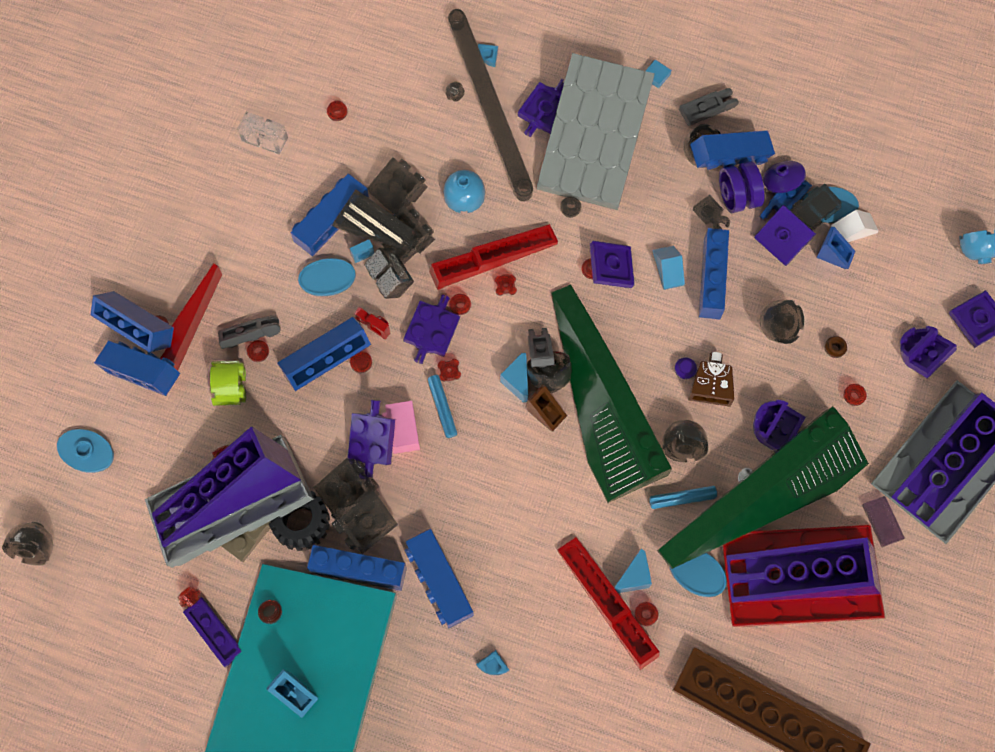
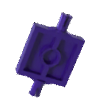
[518,79,565,137]
[403,295,461,364]
[348,400,396,478]

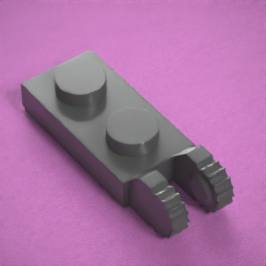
[679,88,739,126]
[218,315,281,349]
[528,328,554,367]

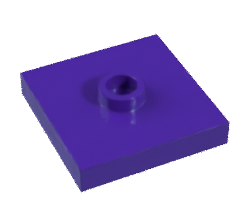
[754,205,816,266]
[590,241,635,288]
[949,290,995,348]

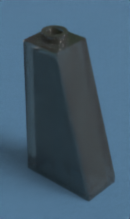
[332,190,421,253]

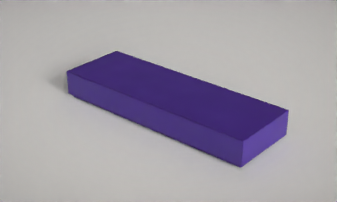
[183,597,242,668]

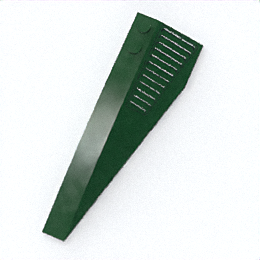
[551,284,672,503]
[657,406,869,569]

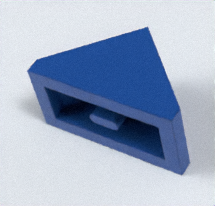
[816,227,856,269]

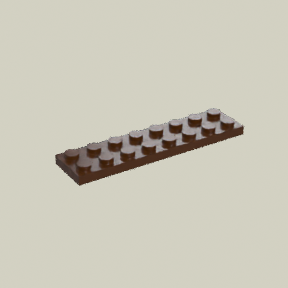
[672,647,871,752]

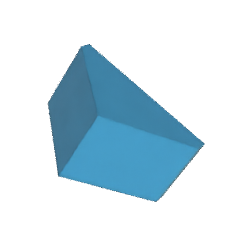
[653,246,685,290]
[500,353,528,402]
[615,549,652,593]
[266,669,318,718]

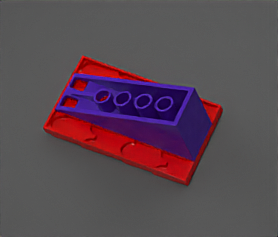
[723,525,886,627]

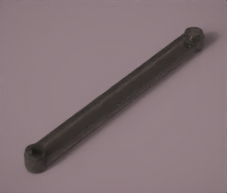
[448,9,533,201]

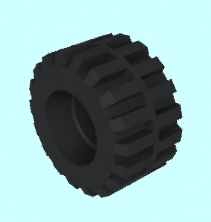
[269,491,330,551]

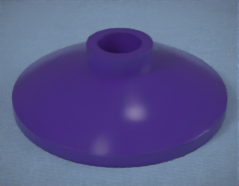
[763,161,806,193]

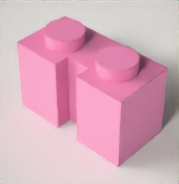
[382,401,420,454]

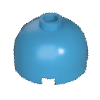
[443,170,485,213]
[959,230,995,264]

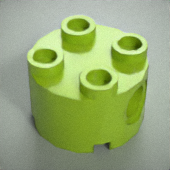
[210,361,246,406]

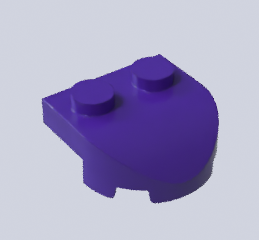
[900,326,957,379]
[753,400,806,452]

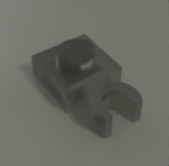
[693,195,731,229]

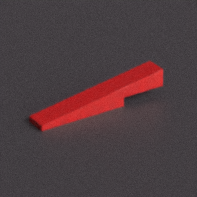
[429,224,558,290]
[160,263,222,371]
[557,537,660,670]

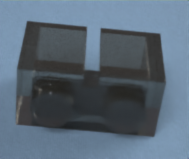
[791,184,842,230]
[364,248,414,299]

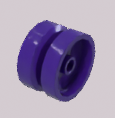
[719,161,765,214]

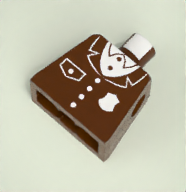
[688,352,734,407]

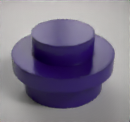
[674,357,697,379]

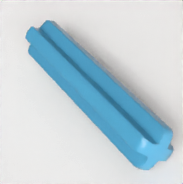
[428,375,457,438]
[649,486,717,509]

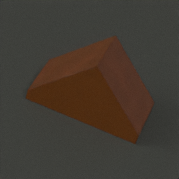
[527,385,567,432]

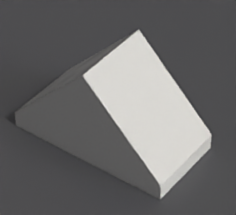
[830,210,879,242]

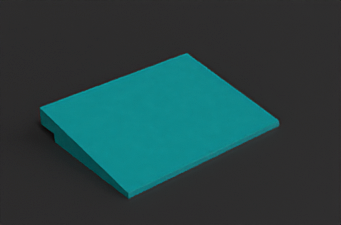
[205,564,397,752]

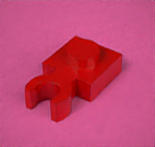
[354,307,390,340]

